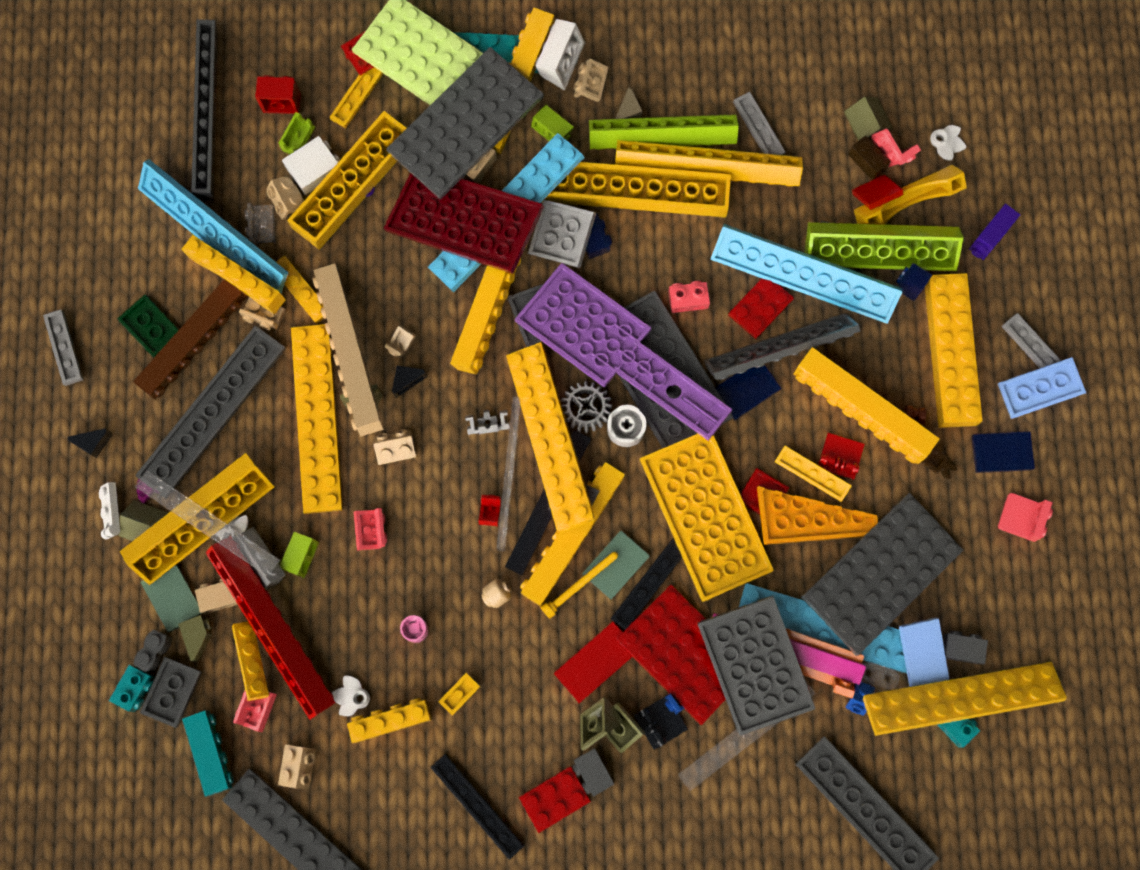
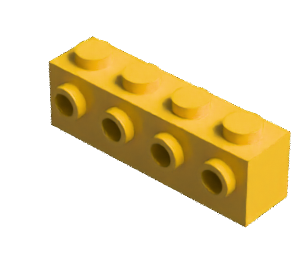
[347,698,432,743]

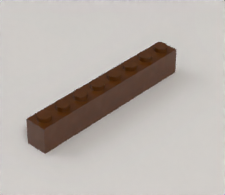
[133,279,249,400]

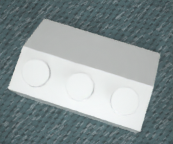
[536,19,585,90]

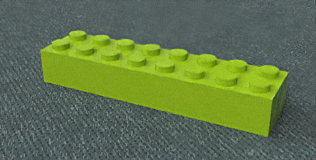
[804,222,963,271]

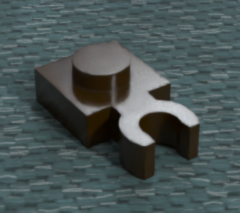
[921,447,957,479]

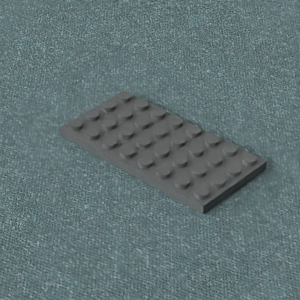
[386,47,544,200]
[617,291,733,449]
[802,493,963,656]

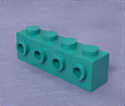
[182,711,234,797]

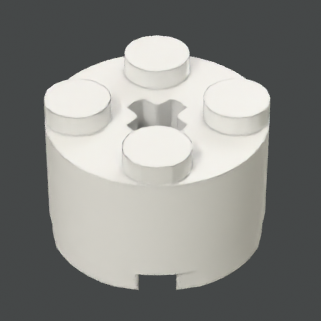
[607,405,646,447]

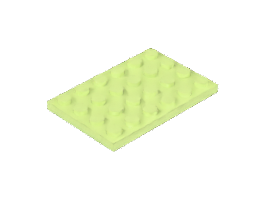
[352,0,483,105]

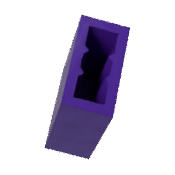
[969,203,1021,260]

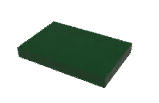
[117,294,179,358]

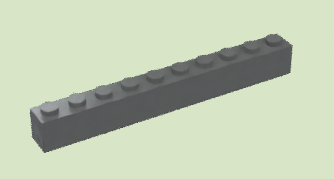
[192,20,218,201]

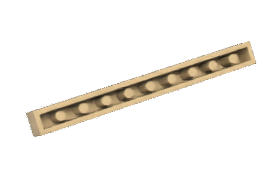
[312,264,383,436]

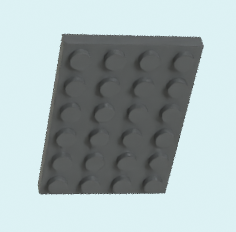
[697,595,816,736]

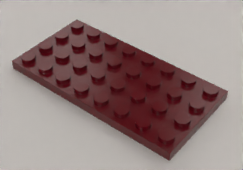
[383,173,544,274]

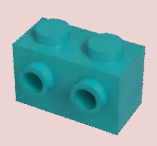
[109,665,155,712]
[937,718,980,748]

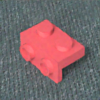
[353,508,387,551]
[233,690,277,733]

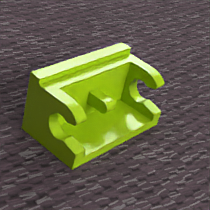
[531,105,574,141]
[279,112,316,154]
[280,532,319,578]

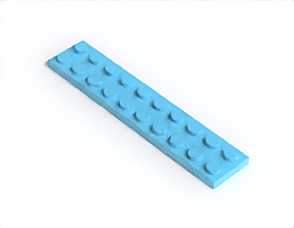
[428,133,585,292]
[138,159,288,293]
[710,224,903,324]
[739,583,907,674]

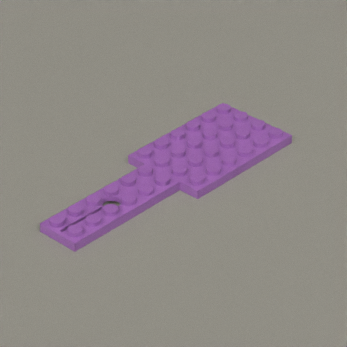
[515,263,732,441]

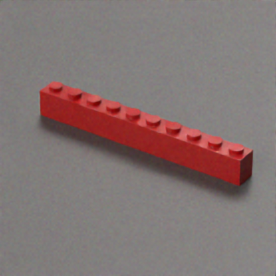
[205,536,336,720]

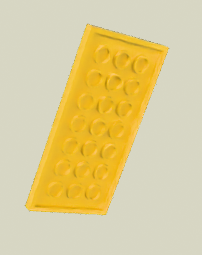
[639,434,774,602]

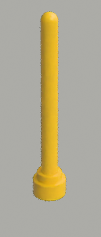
[540,552,618,619]

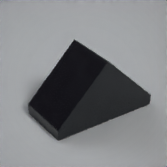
[392,365,427,399]
[68,428,112,458]

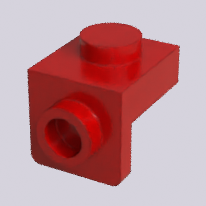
[479,495,501,526]

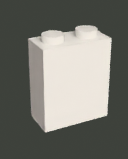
[282,136,340,195]

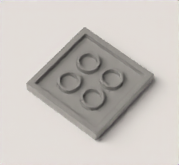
[528,200,596,268]

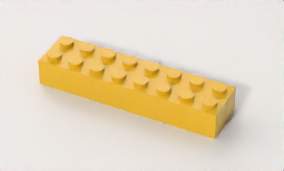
[287,111,407,250]
[924,273,982,428]
[793,347,940,464]
[119,453,274,585]

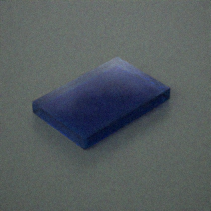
[715,365,782,421]
[971,432,1035,473]

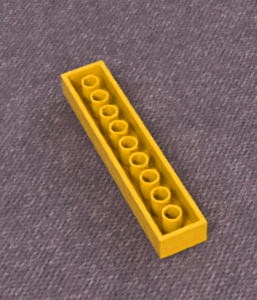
[542,162,731,217]

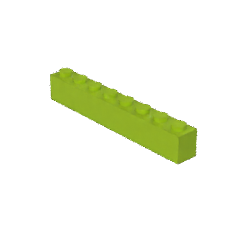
[589,115,738,150]

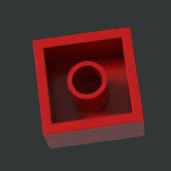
[255,75,301,114]

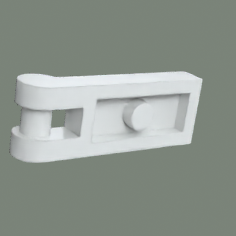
[99,482,120,539]

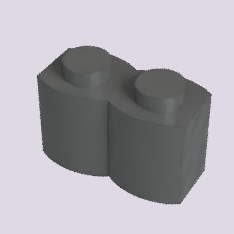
[133,630,172,673]

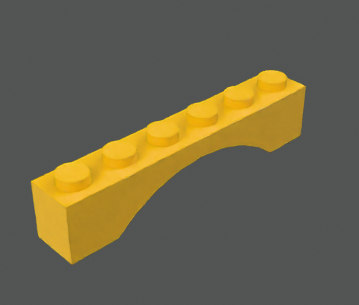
[854,165,967,225]
[181,235,286,315]

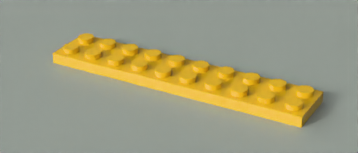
[291,324,343,514]
[506,342,595,533]
[863,662,1067,736]

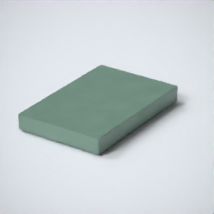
[582,531,650,600]
[140,564,202,633]

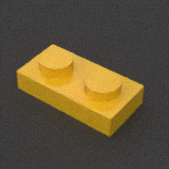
[438,673,480,716]

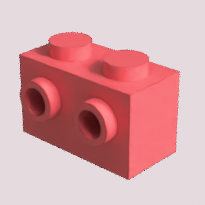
[668,281,710,313]

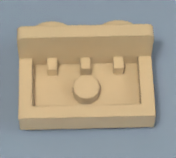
[266,176,304,220]
[373,429,416,465]
[278,744,316,789]

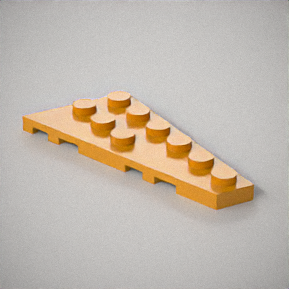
[757,486,878,545]

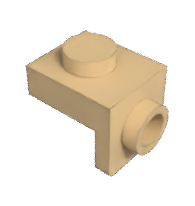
[384,325,416,357]

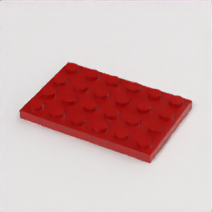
[616,585,726,725]

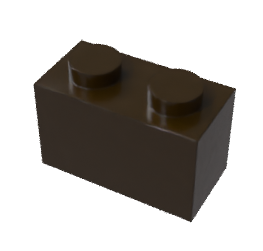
[848,135,891,180]

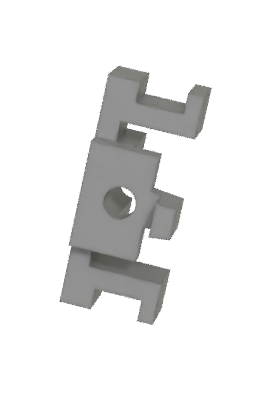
[465,410,510,435]

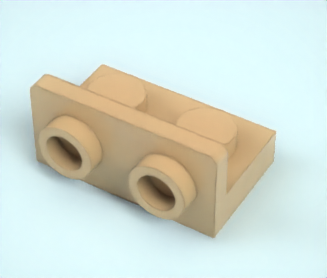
[574,59,609,102]
[239,297,286,330]

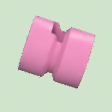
[400,615,429,643]

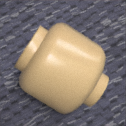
[481,579,512,608]

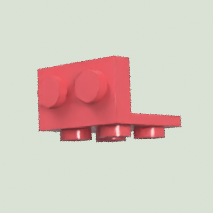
[871,129,921,167]
[998,493,1053,542]

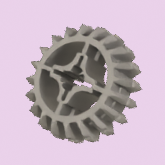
[561,381,612,433]

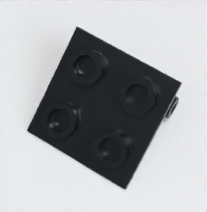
[634,696,688,750]

